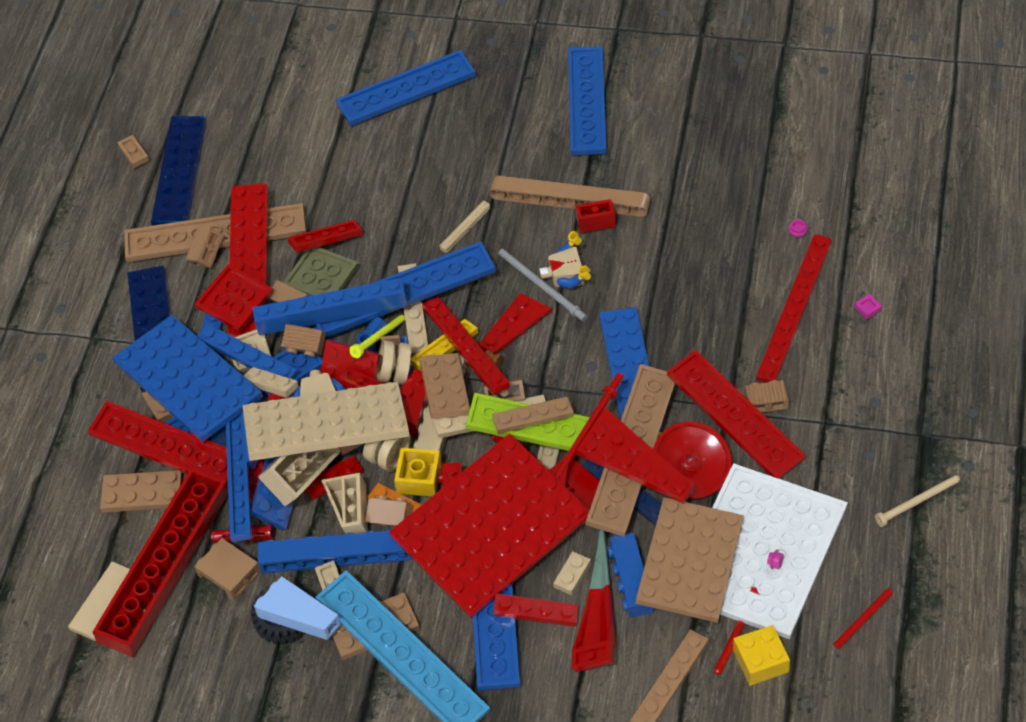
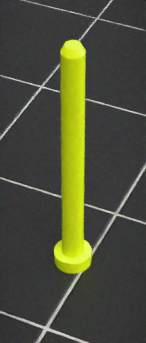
[350,315,405,358]

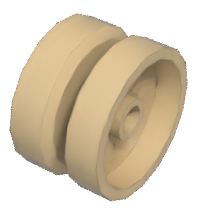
[377,340,411,385]
[363,435,411,472]

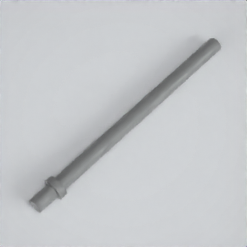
[498,249,587,321]

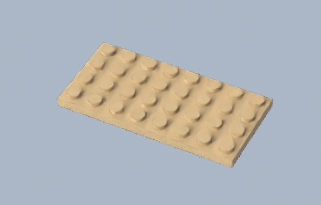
[242,382,409,461]

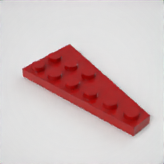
[576,408,694,504]

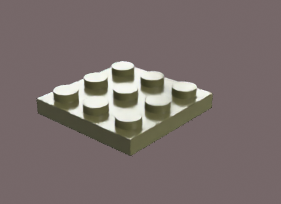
[283,247,359,296]

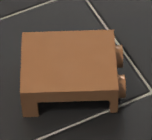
[195,538,261,601]

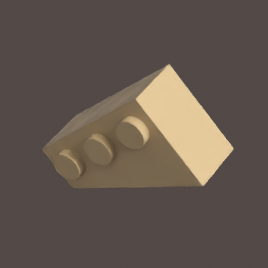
[322,473,368,534]

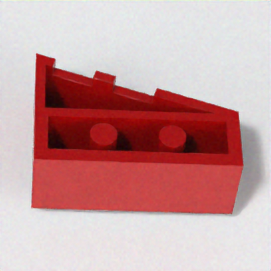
[400,368,428,438]

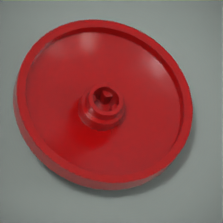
[653,421,732,500]

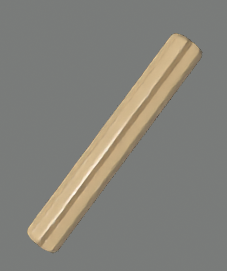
[440,201,490,253]

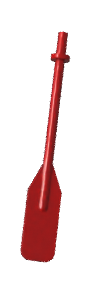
[550,372,624,487]

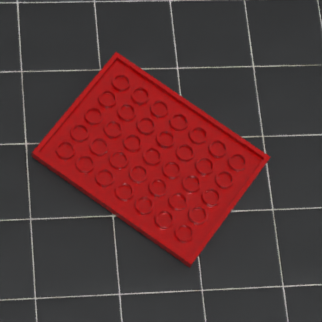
[389,433,590,619]

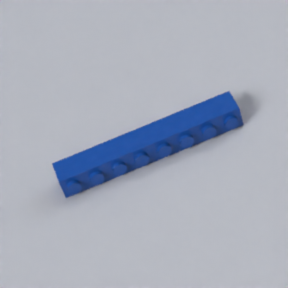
[253,278,407,335]
[258,529,413,574]

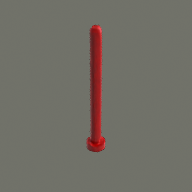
[714,587,760,675]

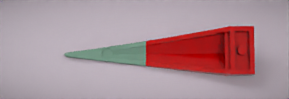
[572,530,615,672]

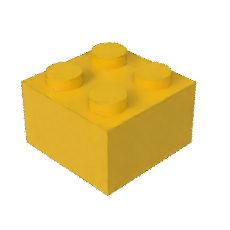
[394,448,442,497]
[733,625,790,686]

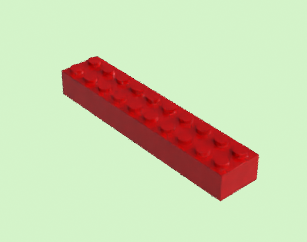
[92,468,228,657]

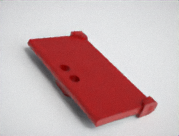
[549,454,600,509]

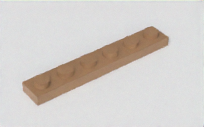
[630,630,709,722]

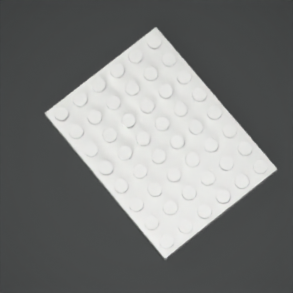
[712,463,848,640]

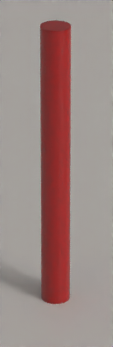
[833,588,893,649]

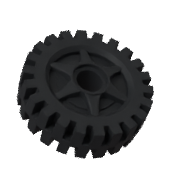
[251,584,306,645]

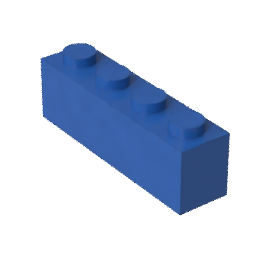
[607,533,654,618]

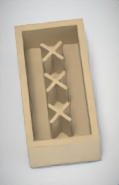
[258,447,341,506]

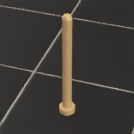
[875,475,960,527]

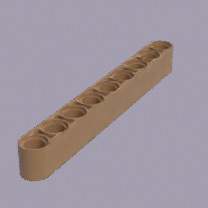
[489,176,650,217]

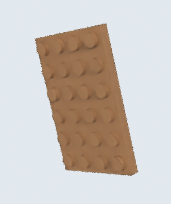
[635,497,744,623]

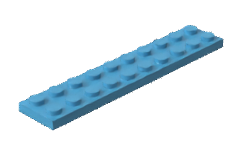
[315,570,490,722]

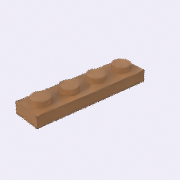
[492,397,574,434]

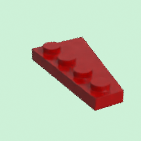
[478,293,552,355]

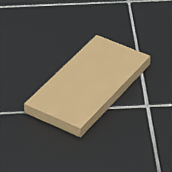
[68,562,130,641]

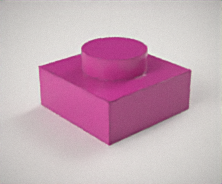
[854,294,882,319]

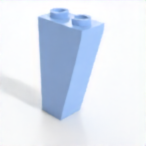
[254,576,341,640]

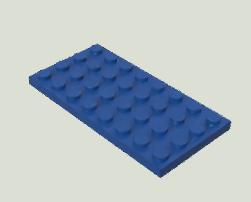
[112,315,263,442]

